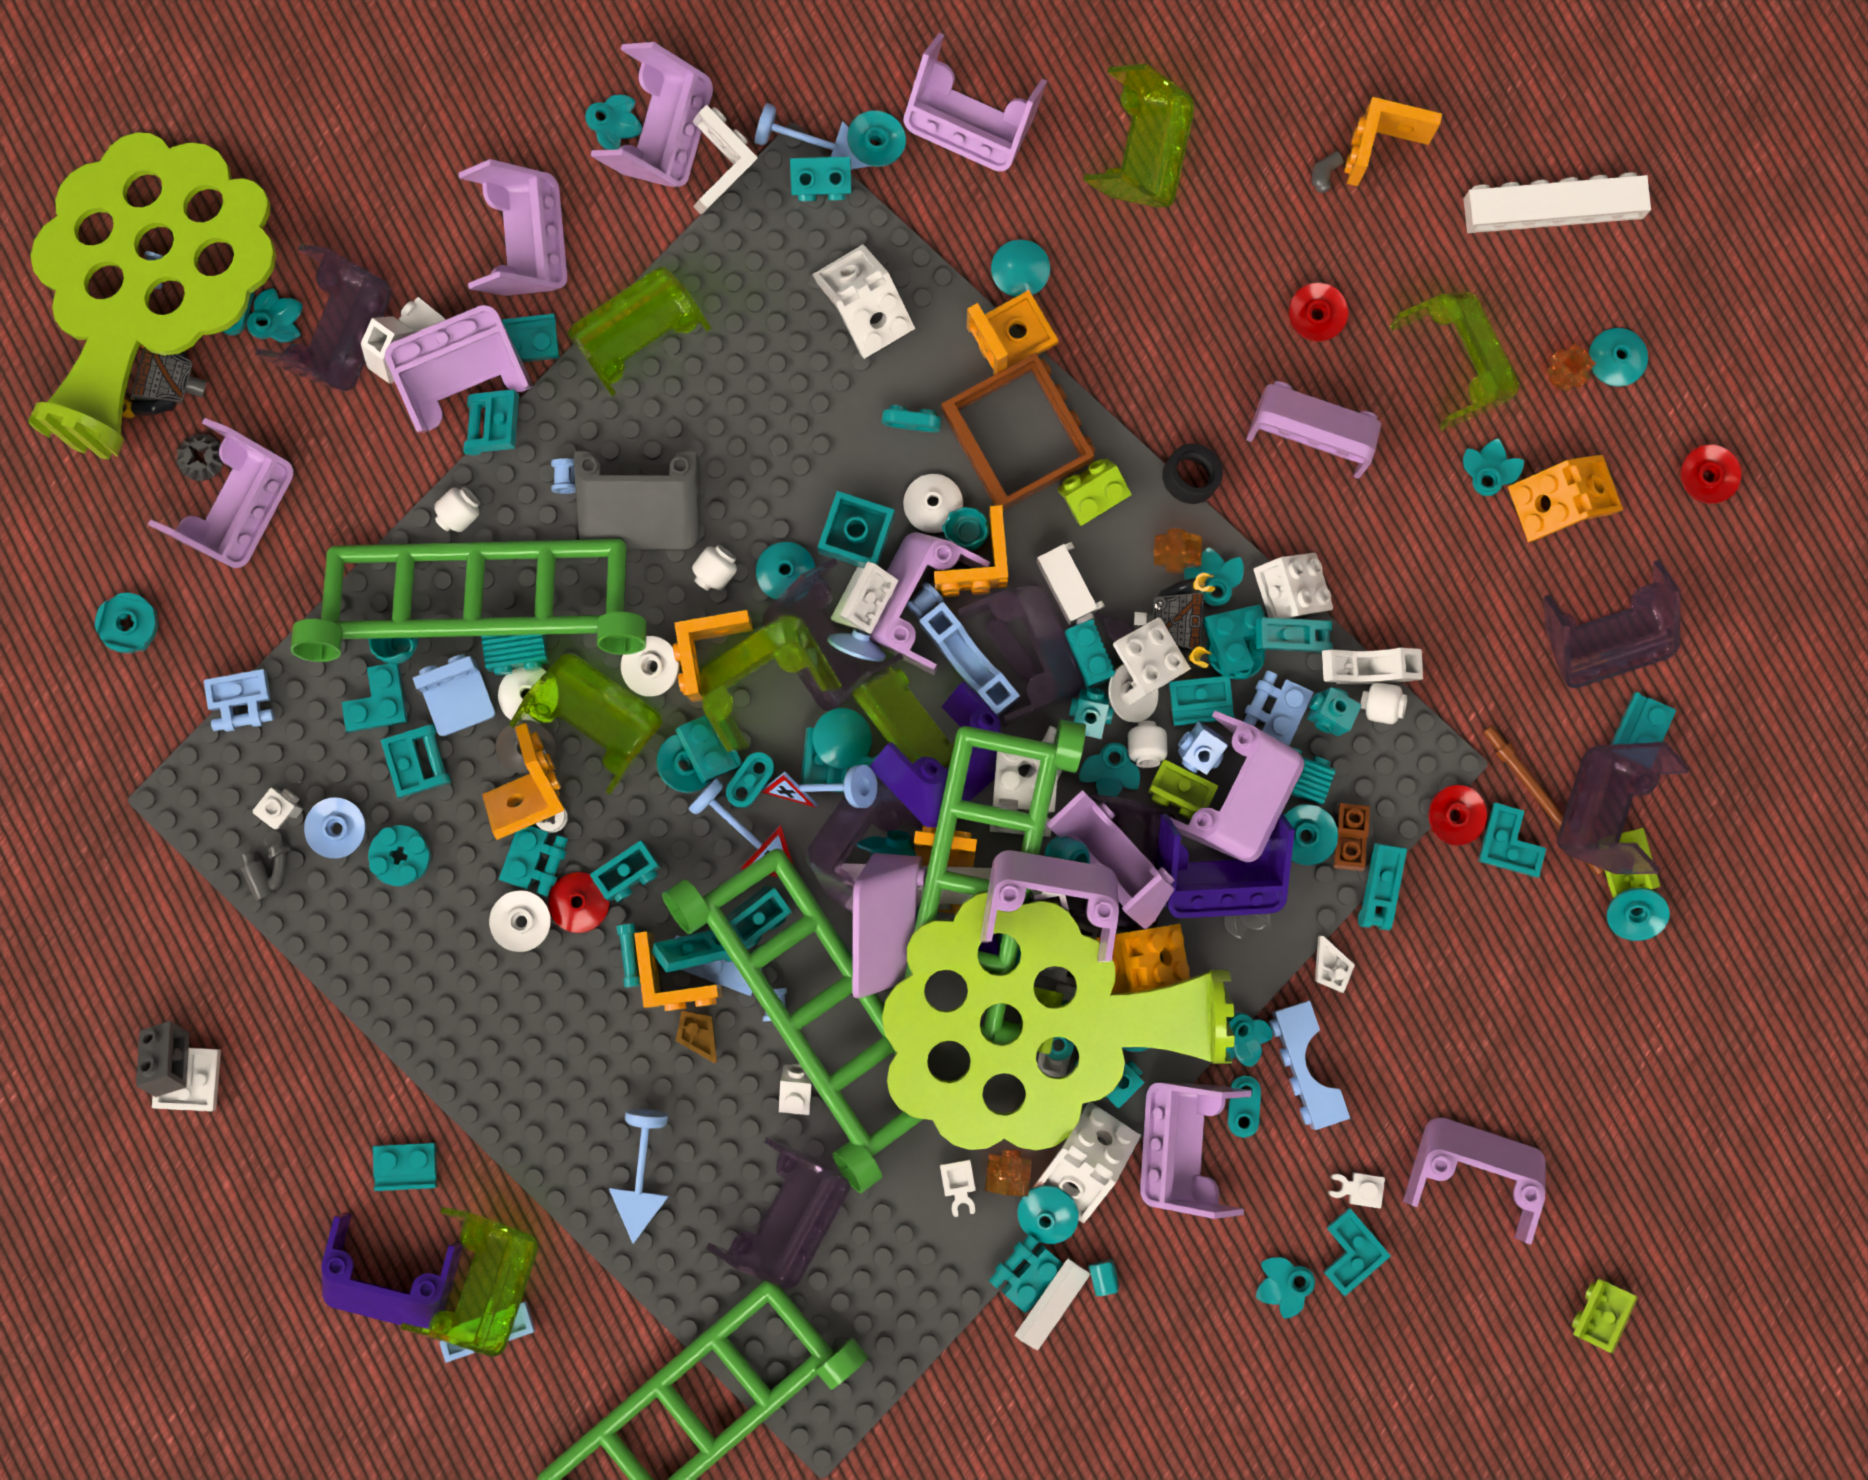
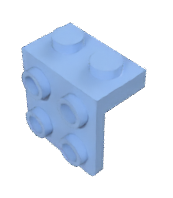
[413,654,495,736]

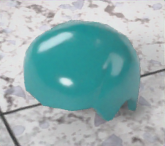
[942,507,990,552]
[368,619,418,665]

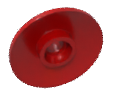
[1288,283,1348,342]
[1681,444,1741,504]
[1428,785,1487,846]
[548,872,610,933]

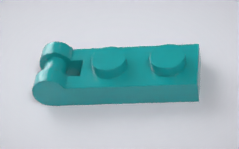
[1256,617,1333,653]
[1358,843,1407,931]
[651,930,732,973]

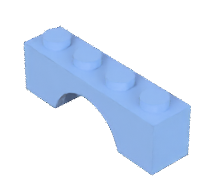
[919,602,1020,716]
[1269,1001,1350,1130]

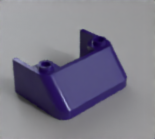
[869,681,1002,828]
[1157,813,1295,918]
[321,1212,464,1331]

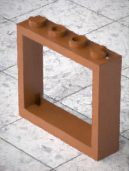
[941,352,1096,511]

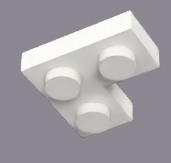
[152,1048,221,1111]

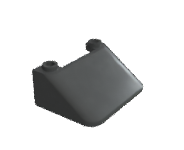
[574,451,700,550]

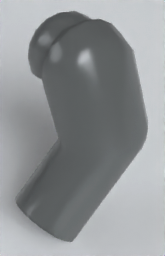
[1311,151,1344,193]

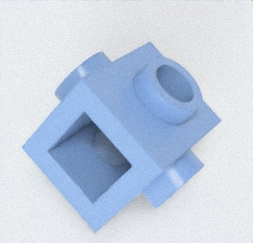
[1178,721,1228,775]

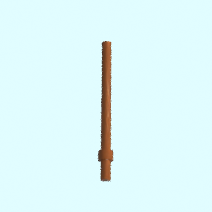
[1483,725,1604,875]

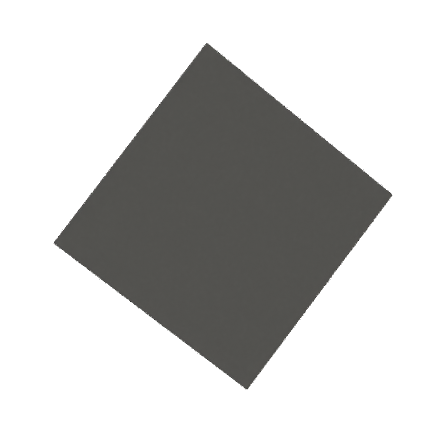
[128,123,1488,1478]

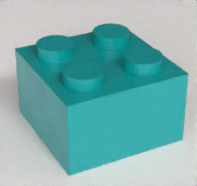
[817,491,895,568]

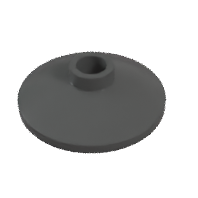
[496,720,557,775]

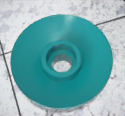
[847,111,906,167]
[1588,328,1648,387]
[756,542,816,602]
[656,734,711,793]
[1284,804,1338,866]
[1606,888,1670,941]
[1017,1185,1079,1244]

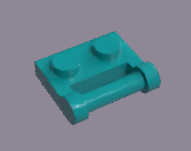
[463,389,519,456]
[380,724,452,799]
[616,923,641,988]

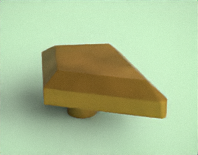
[675,1011,717,1063]

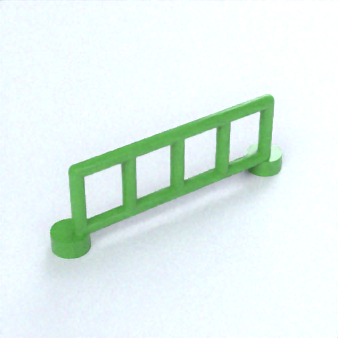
[290,539,647,662]
[904,719,1086,1044]
[662,849,923,1194]
[537,1279,869,1480]

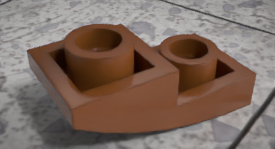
[1333,803,1370,871]

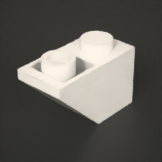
[361,316,415,384]

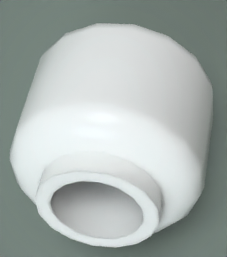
[435,487,480,532]
[692,545,737,591]
[1361,683,1407,724]
[1128,721,1168,768]

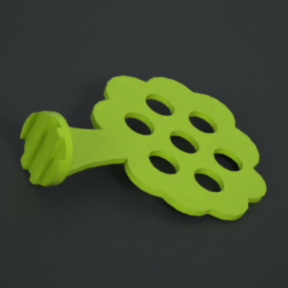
[28,132,276,460]
[882,891,1235,1151]

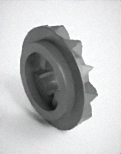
[176,433,224,481]

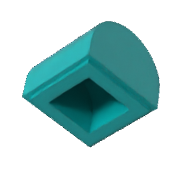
[1088,1258,1120,1296]

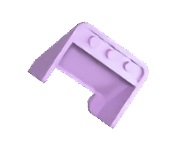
[385,305,534,433]
[852,853,927,998]

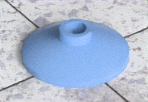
[827,629,886,662]
[304,798,366,859]

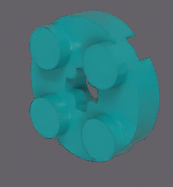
[95,593,159,654]
[368,825,431,887]

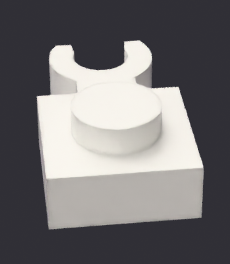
[940,1159,976,1217]
[1328,1172,1385,1208]

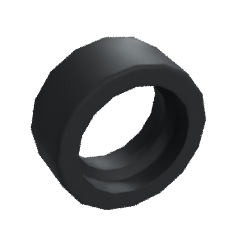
[1162,443,1223,504]

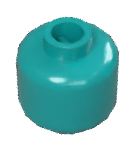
[1044,836,1090,864]

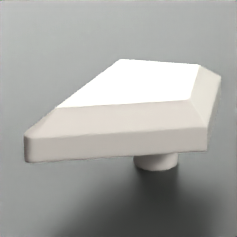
[1315,935,1355,993]

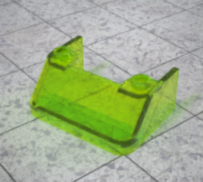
[1083,64,1194,208]
[567,267,712,397]
[1390,292,1519,432]
[700,615,842,752]
[509,654,663,795]
[851,667,955,769]
[400,1207,538,1357]

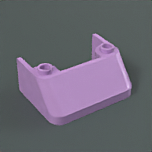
[904,33,1047,171]
[591,42,713,187]
[459,159,567,296]
[1246,381,1382,479]
[148,418,293,568]
[869,532,991,676]
[1170,711,1304,862]
[1046,790,1175,930]
[980,850,1119,963]
[1140,1082,1252,1219]
[1403,1117,1546,1245]

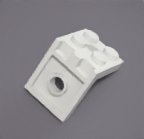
[692,105,758,214]
[812,244,915,359]
[990,741,1058,837]
[1033,1102,1141,1223]

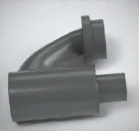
[241,842,291,902]

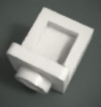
[253,788,303,830]
[779,1064,812,1115]

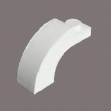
[1322,648,1423,685]

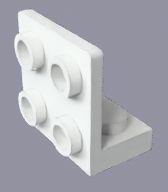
[1254,553,1333,619]
[831,562,899,634]
[1113,617,1191,705]

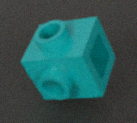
[1307,687,1362,736]
[1069,688,1114,739]

